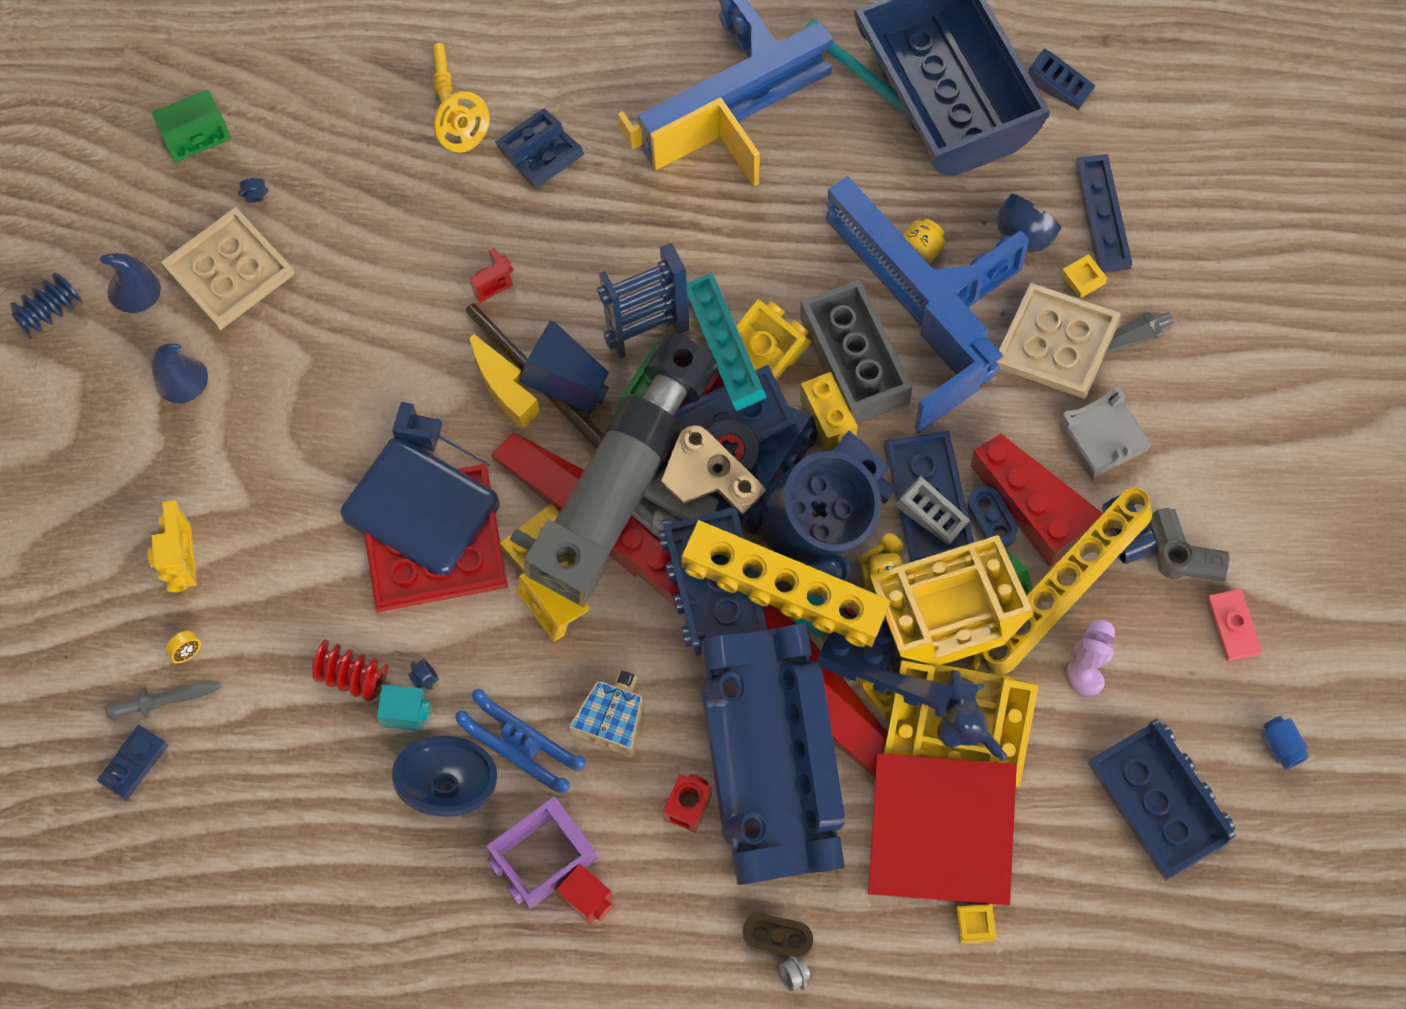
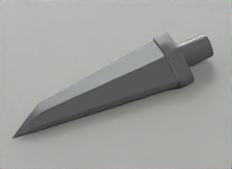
[1105,312,1174,354]

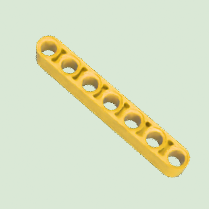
[983,488,1152,675]

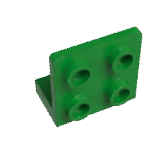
[152,90,232,163]

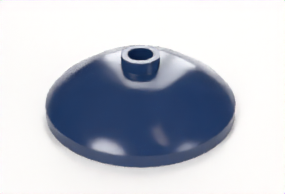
[392,736,497,817]

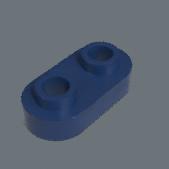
[967,485,1018,548]

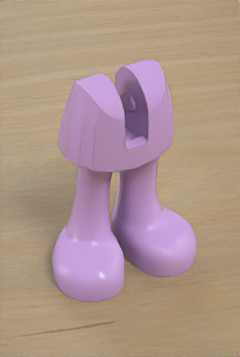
[1066,620,1115,697]

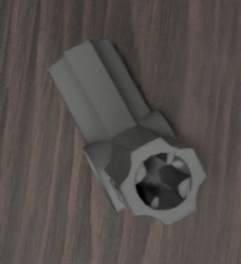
[1148,507,1229,582]

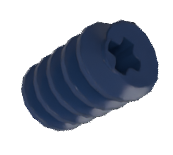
[10,272,83,340]

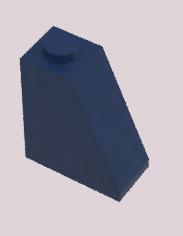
[520,320,610,414]

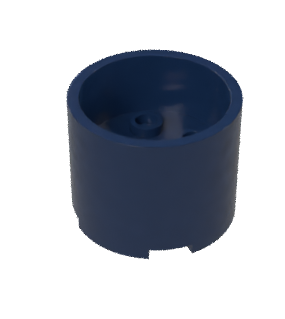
[760,451,881,563]

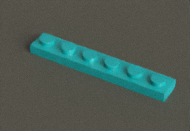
[687,272,767,411]

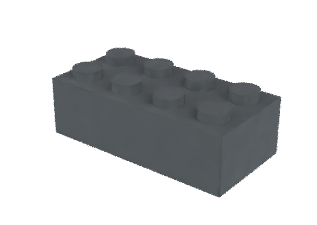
[800,279,912,424]

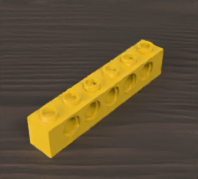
[681,520,891,647]

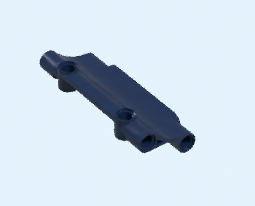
[700,624,845,885]

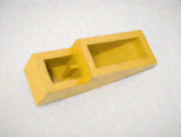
[469,334,540,430]

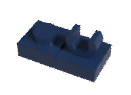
[97,724,169,801]

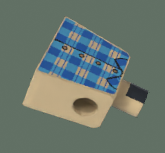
[570,670,644,758]

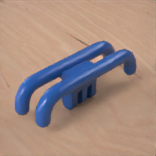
[455,688,586,793]

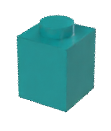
[377,685,431,731]

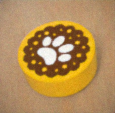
[165,631,201,663]

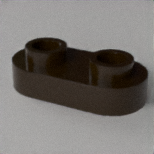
[743,914,813,960]

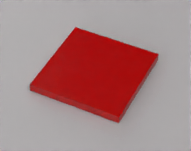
[364,463,508,613]
[868,753,1017,906]

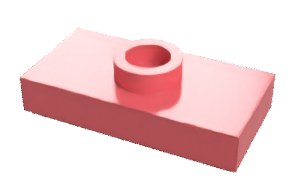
[1207,589,1262,662]

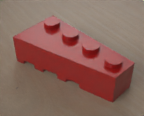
[970,433,1103,567]

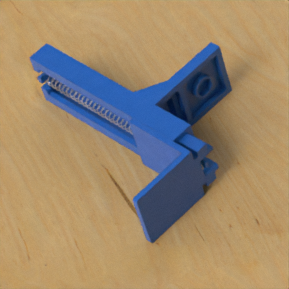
[826,176,1029,433]

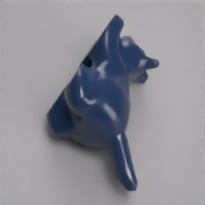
[937,670,1007,760]

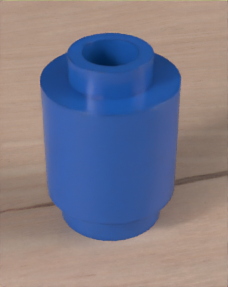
[1261,716,1310,770]

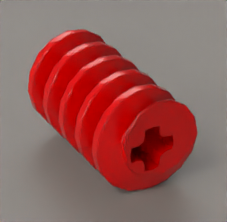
[312,639,388,701]

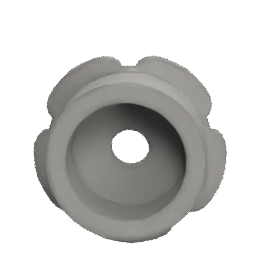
[779,956,810,991]

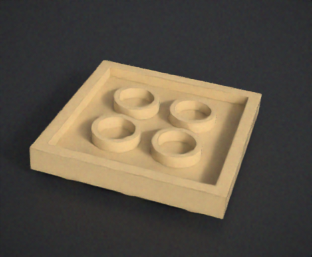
[161,207,295,330]
[996,283,1121,399]

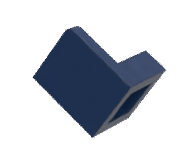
[392,402,442,451]

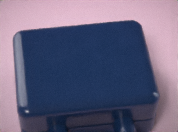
[340,435,500,576]

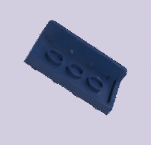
[709,406,818,534]
[658,507,768,656]
[1088,718,1236,881]

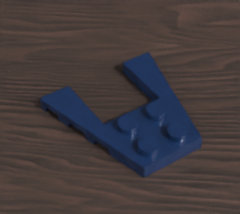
[818,618,968,717]

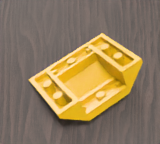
[870,535,1033,666]
[884,659,1039,787]

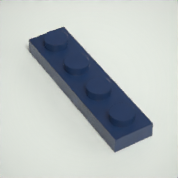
[1076,154,1132,273]

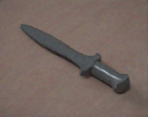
[105,682,221,722]

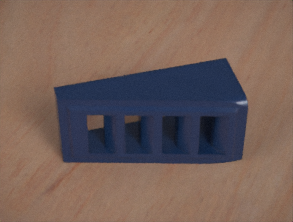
[1028,48,1095,110]

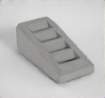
[894,476,970,545]

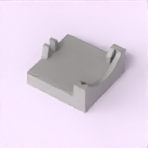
[1059,386,1151,478]

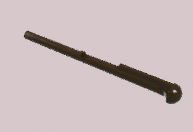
[466,303,605,449]

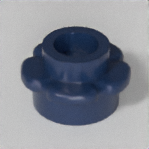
[238,178,269,203]
[408,658,439,690]

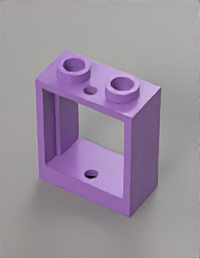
[486,796,598,909]

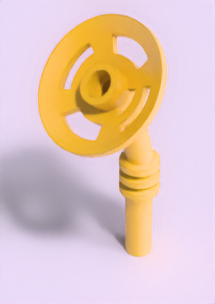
[433,43,489,153]

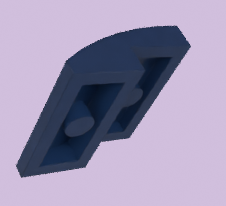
[495,108,584,189]

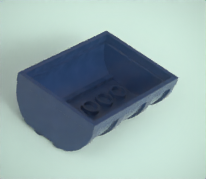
[854,0,1050,176]

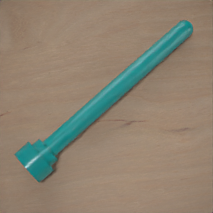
[803,19,905,114]

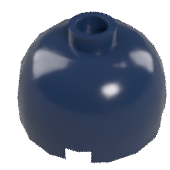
[997,193,1062,253]

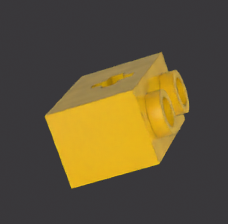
[800,372,858,451]

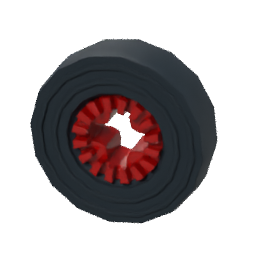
[707,419,759,473]

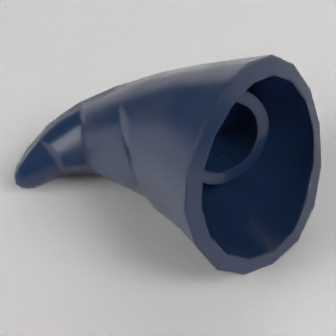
[100,253,161,313]
[151,344,208,403]

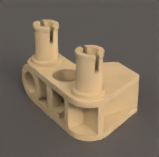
[661,425,766,515]

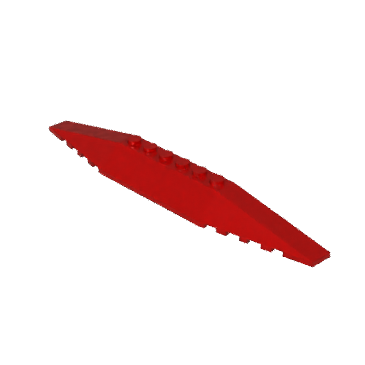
[491,432,888,777]

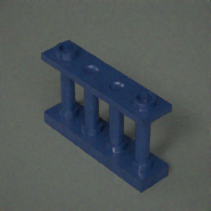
[597,243,690,359]

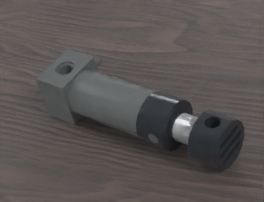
[510,333,718,608]

